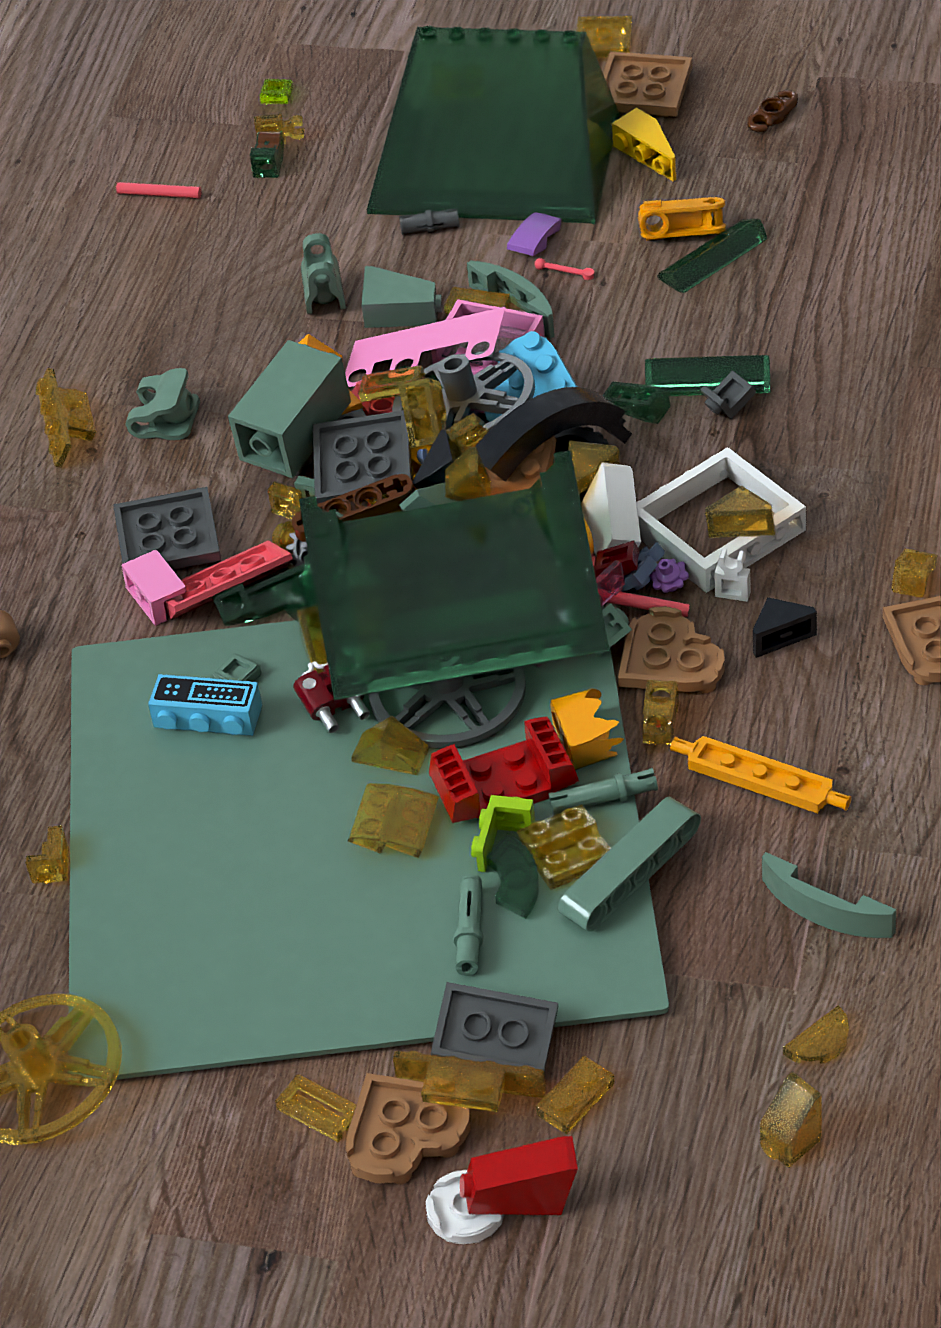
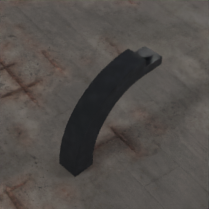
[469,387,632,482]

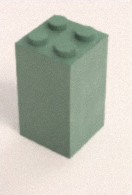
[228,340,351,478]

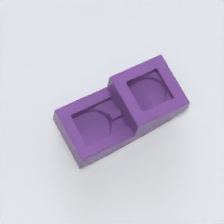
[507,212,561,256]

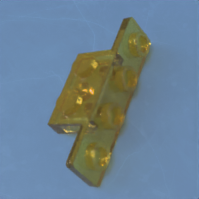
[36,368,96,468]
[393,1051,546,1112]

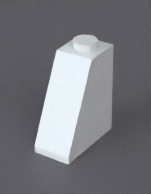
[579,462,641,557]

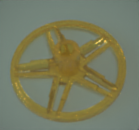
[0,994,122,1145]

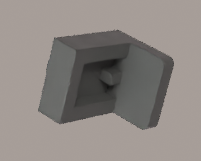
[701,370,757,419]

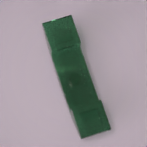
[212,544,346,626]

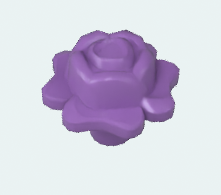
[649,559,689,593]

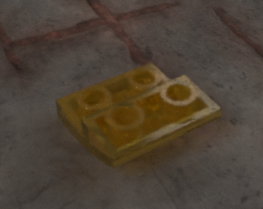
[348,783,439,858]
[517,804,611,890]

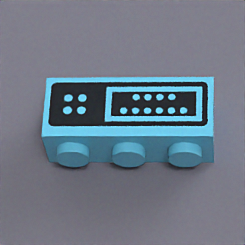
[148,674,262,736]

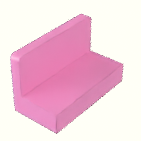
[122,550,186,626]

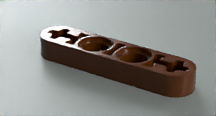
[292,474,415,542]

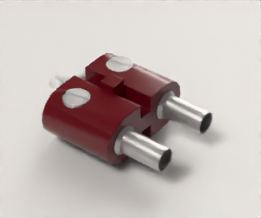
[293,660,370,733]

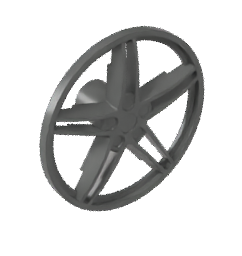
[392,351,535,445]
[368,643,526,748]

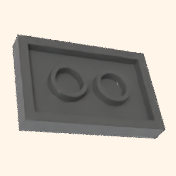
[431,982,558,1079]

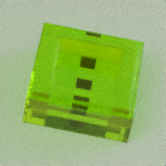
[259,79,293,104]

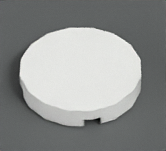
[426,1170,504,1245]

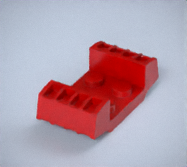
[429,716,579,823]

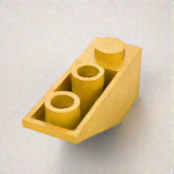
[612,108,676,181]

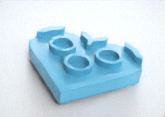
[485,331,577,422]

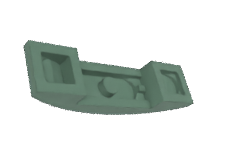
[467,260,554,339]
[762,852,896,938]

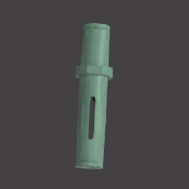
[549,768,658,816]
[454,874,483,975]

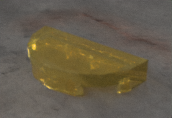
[783,1005,849,1064]

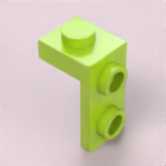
[471,795,536,872]

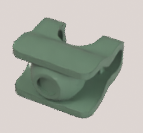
[301,233,346,314]
[125,368,200,440]

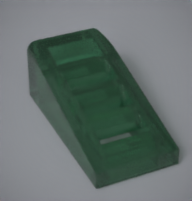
[602,381,671,424]

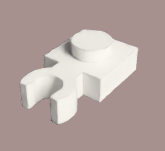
[714,548,751,602]

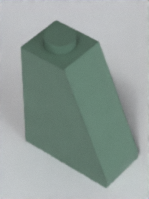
[362,266,443,328]

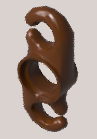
[747,90,798,132]

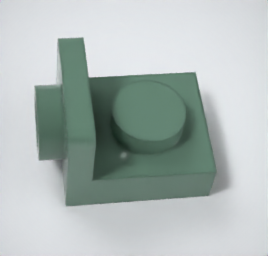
[578,603,632,656]

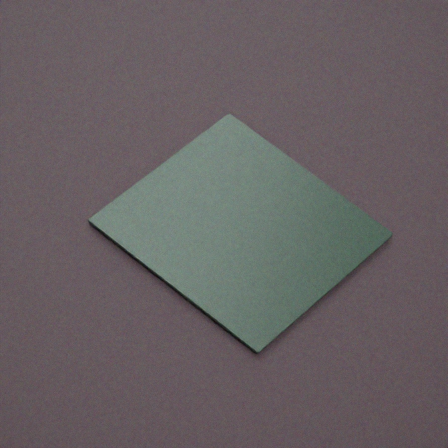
[68,584,669,1084]

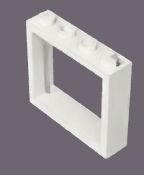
[636,447,806,593]

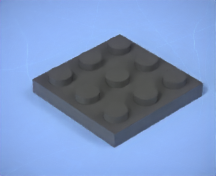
[313,410,412,504]
[113,487,221,570]

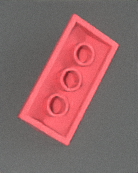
[164,540,293,620]

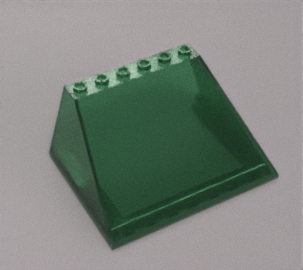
[367,26,619,224]
[299,450,610,700]

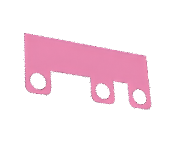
[345,307,505,387]

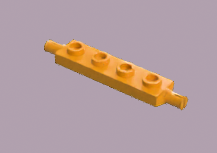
[670,736,851,814]

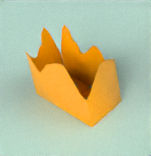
[550,688,624,770]

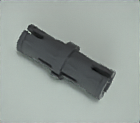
[399,208,459,234]

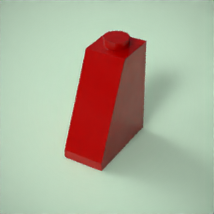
[459,1136,578,1215]

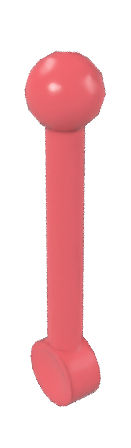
[534,258,594,280]

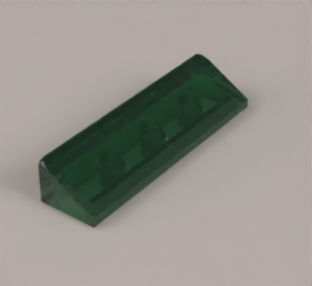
[657,218,767,293]
[645,355,770,396]

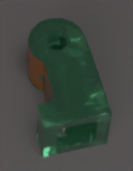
[249,131,284,178]

